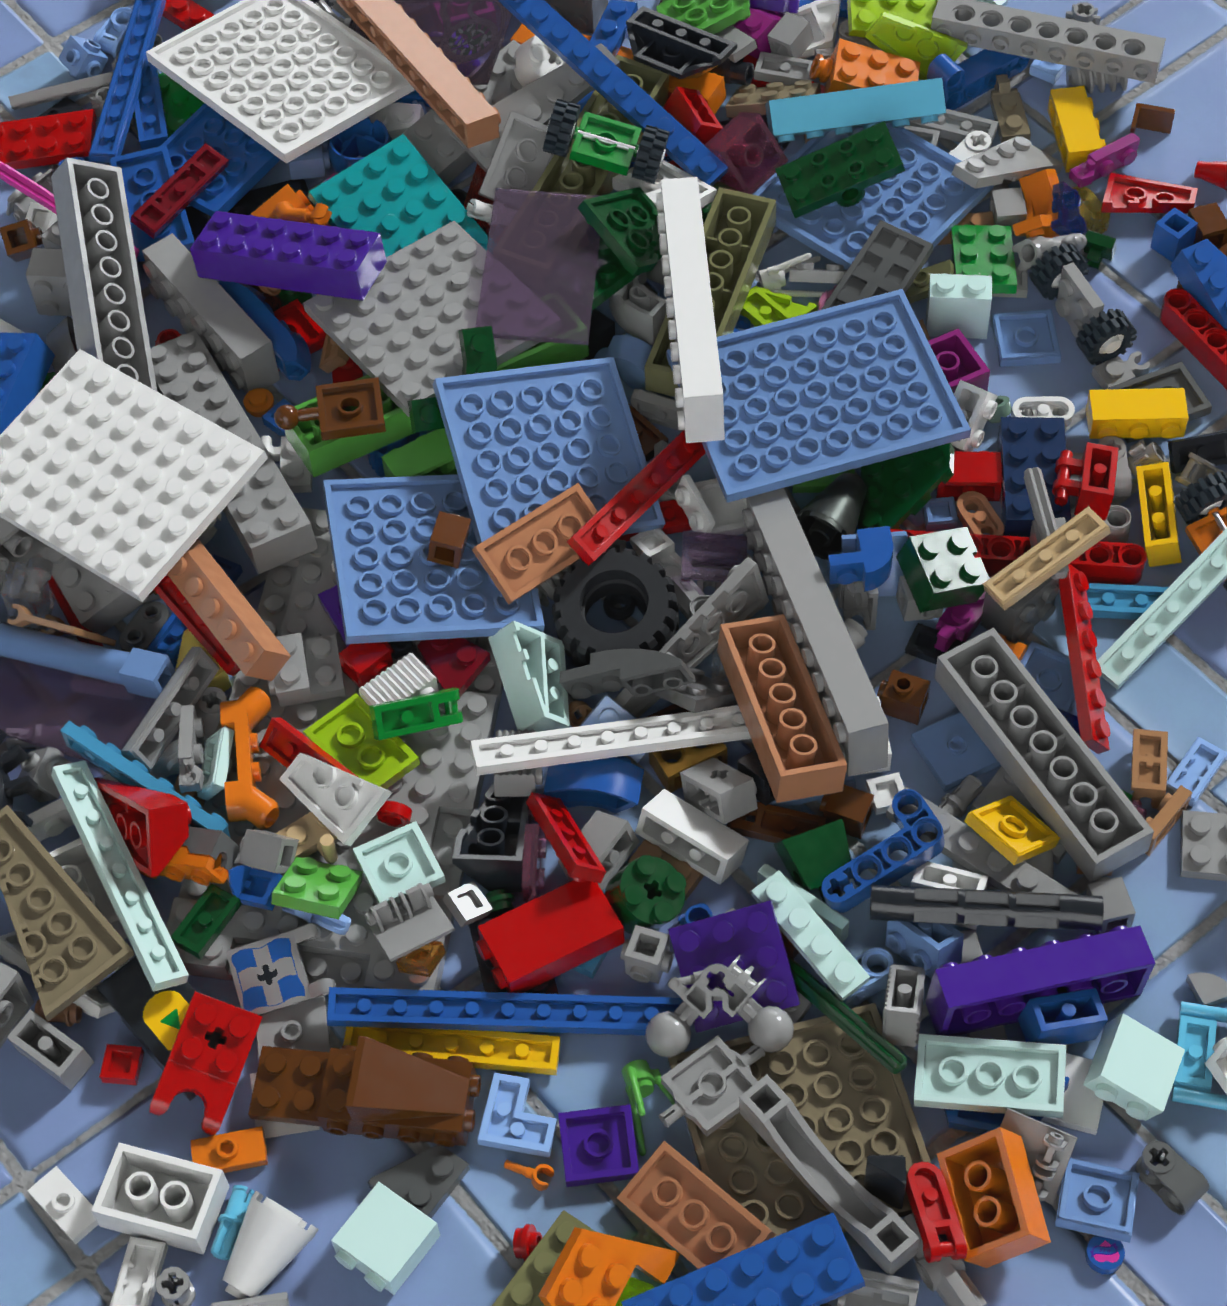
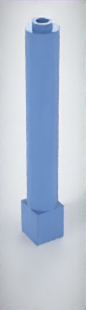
[0,623,175,699]

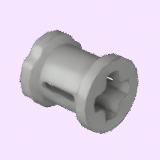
[155,1267,196,1306]

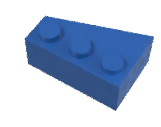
[1170,239,1227,331]

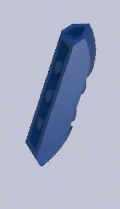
[219,280,311,381]

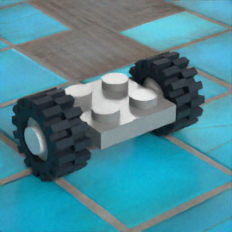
[1029,243,1137,366]

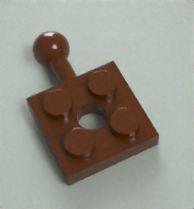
[274,377,386,441]

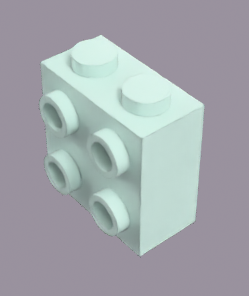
[926,273,992,339]
[1083,1013,1185,1121]
[331,1181,440,1295]

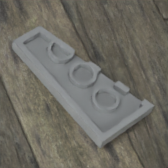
[951,136,1064,189]

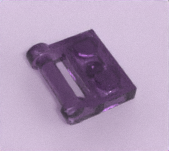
[680,531,747,583]

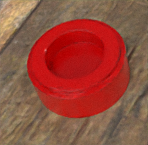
[376,801,413,827]

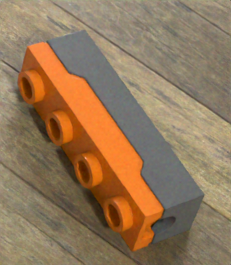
[129,827,239,886]

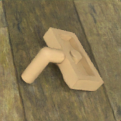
[275,812,338,863]

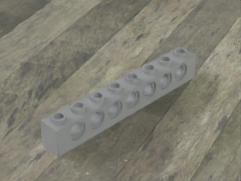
[931,0,1166,83]

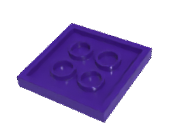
[668,900,801,1033]

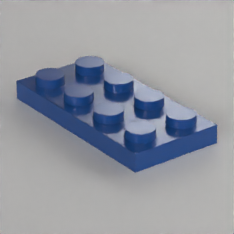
[109,145,195,262]

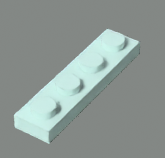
[751,870,870,1002]

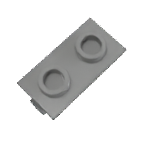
[6,168,54,222]

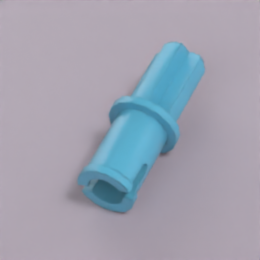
[211,1185,254,1261]

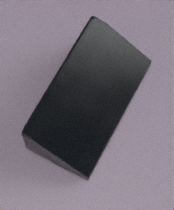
[864,1155,906,1209]

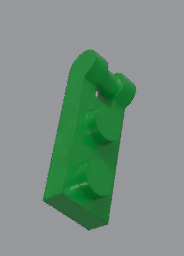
[369,688,463,740]

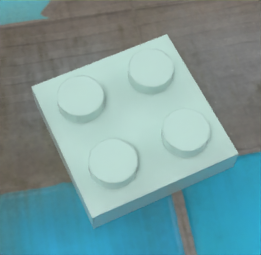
[353,821,446,907]

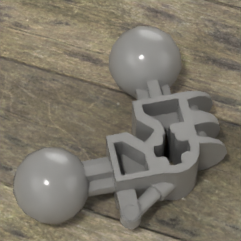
[645,955,794,1058]

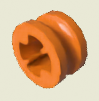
[809,54,833,83]

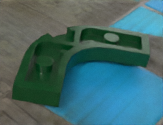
[407,326,497,433]

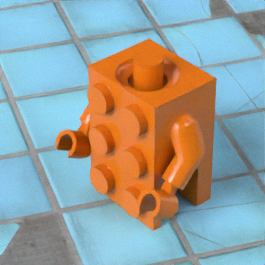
[251,184,332,295]

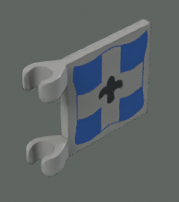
[226,923,336,1015]

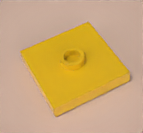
[964,795,1060,865]

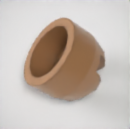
[568,700,592,727]

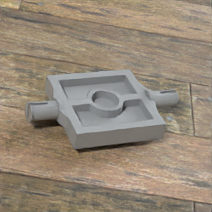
[658,1035,765,1137]

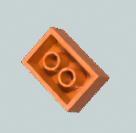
[824,38,921,93]
[936,1127,1051,1268]

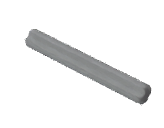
[1023,467,1069,580]

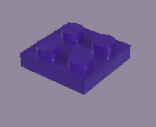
[558,1104,639,1187]

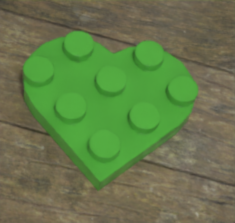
[656,0,751,34]

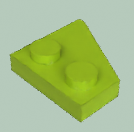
[740,286,818,327]

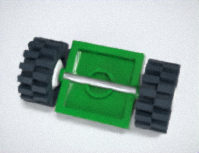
[543,99,670,184]

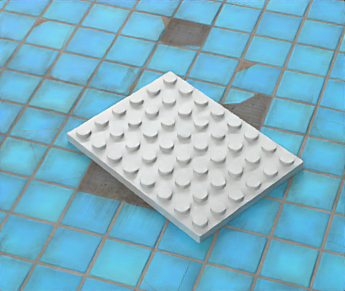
[146,0,415,164]
[0,349,268,602]

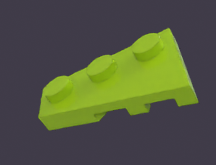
[865,12,968,80]

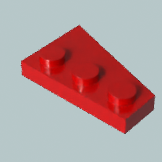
[1100,173,1198,213]

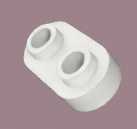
[1011,396,1075,427]

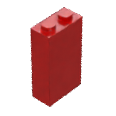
[476,880,625,993]

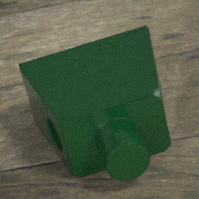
[774,819,851,904]

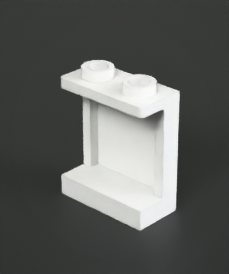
[675,474,748,543]

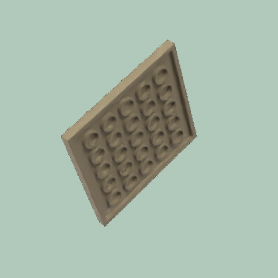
[668,1003,931,1237]

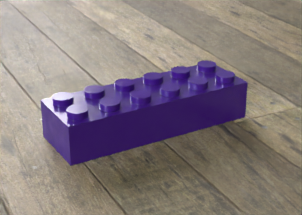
[190,211,387,301]
[925,925,1156,1036]

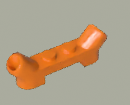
[220,686,279,830]

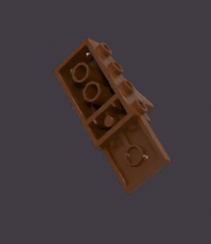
[248,1036,481,1147]

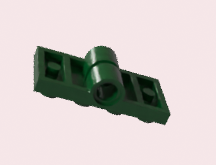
[775,121,906,219]

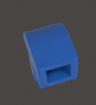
[827,526,893,592]

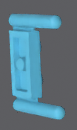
[1171,1001,1227,1111]

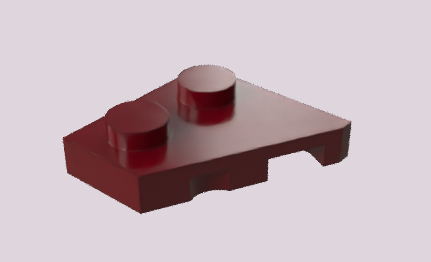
[417,638,491,701]

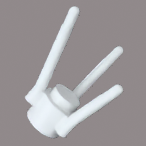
[758,253,824,298]

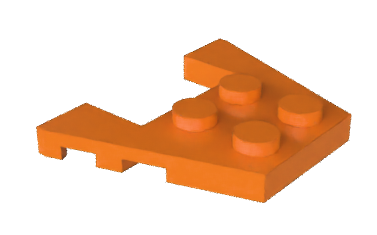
[538,1227,680,1306]

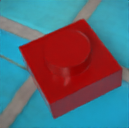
[99,1044,144,1086]

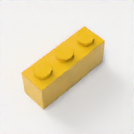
[1047,86,1106,173]
[1086,388,1189,439]
[1136,462,1182,567]

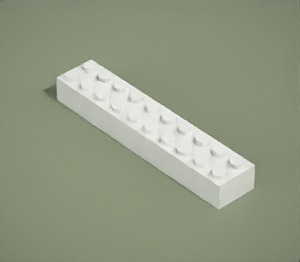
[656,177,725,443]

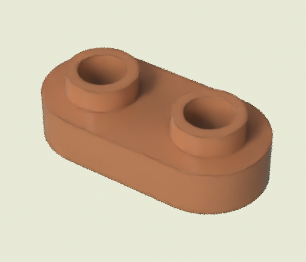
[956,491,1004,536]

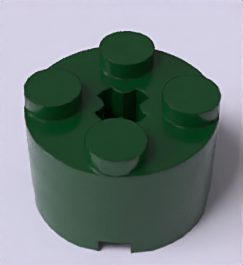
[604,855,686,934]

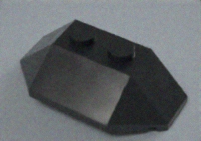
[626,6,737,79]

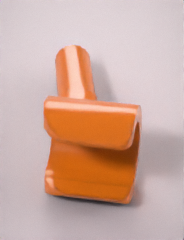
[504,1159,554,1191]

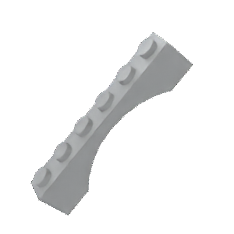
[739,1074,920,1275]

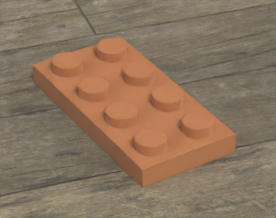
[472,483,598,605]
[617,1141,776,1269]

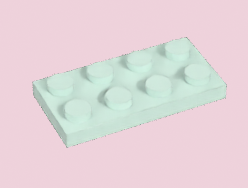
[914,1034,1066,1118]

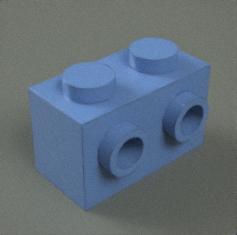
[885,921,964,979]

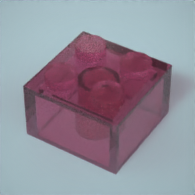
[705,112,788,194]

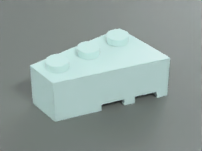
[488,621,570,732]

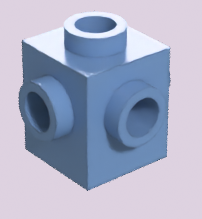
[58,35,109,80]

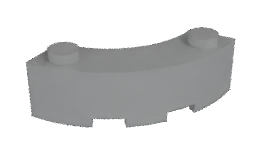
[609,272,666,346]

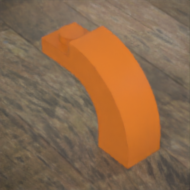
[1012,169,1065,238]

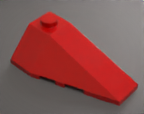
[94,777,192,877]

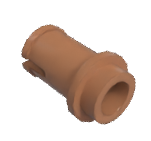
[34,999,83,1027]

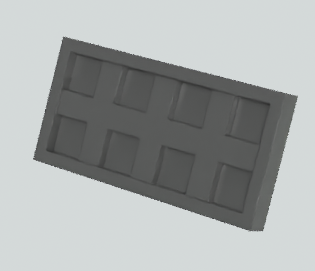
[821,220,934,310]

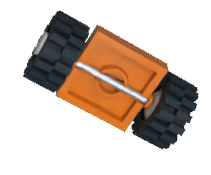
[1173,471,1227,591]

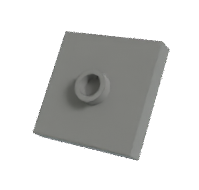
[256,996,331,1059]

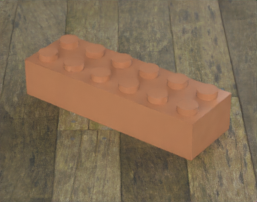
[717,614,847,803]

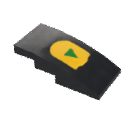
[96,956,224,1101]

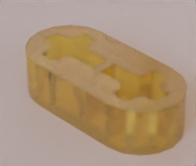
[1066,186,1110,234]

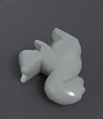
[1012,233,1087,272]

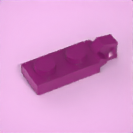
[1068,133,1140,188]
[934,591,986,653]

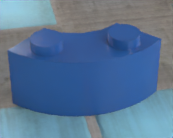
[543,756,644,814]

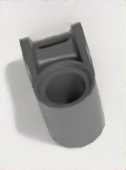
[1135,1141,1209,1215]

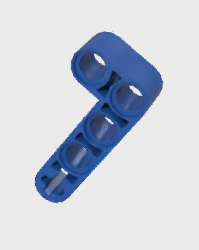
[927,49,1030,110]
[821,789,945,913]

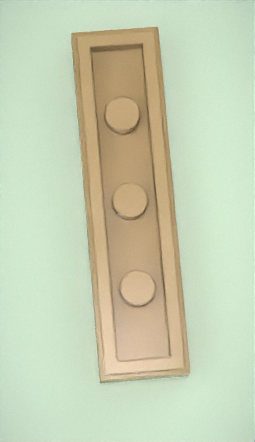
[983,506,1111,611]

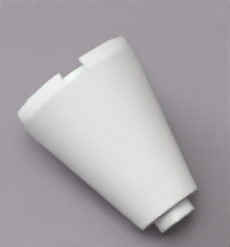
[222,1191,319,1299]

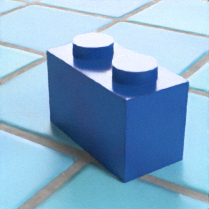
[1018,988,1108,1045]

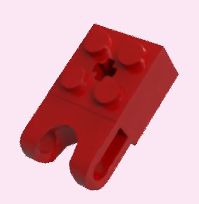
[149,991,263,1136]

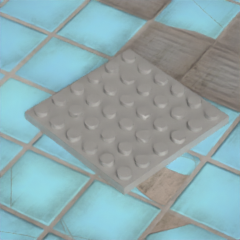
[303,221,562,417]

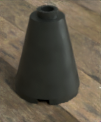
[796,473,867,560]

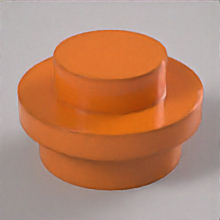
[243,388,274,417]

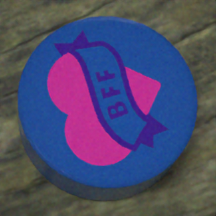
[1085,1235,1125,1274]

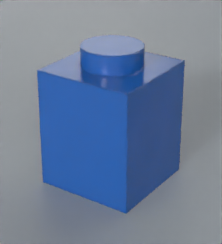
[1150,207,1198,262]

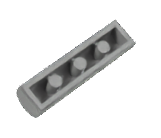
[121,647,220,772]

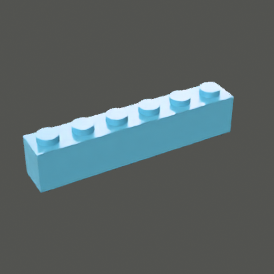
[765,78,946,143]

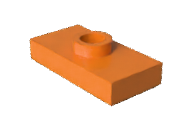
[190,1126,268,1173]

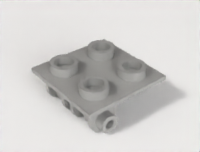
[365,883,455,962]
[1000,1108,1078,1204]

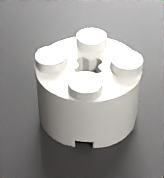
[514,35,566,87]

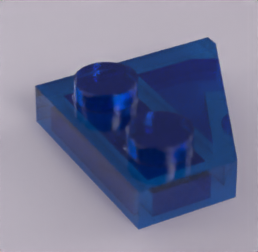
[1051,181,1087,236]

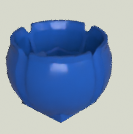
[327,117,392,173]

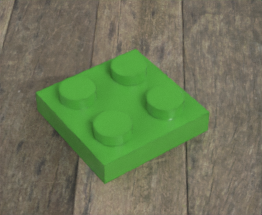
[271,857,363,920]

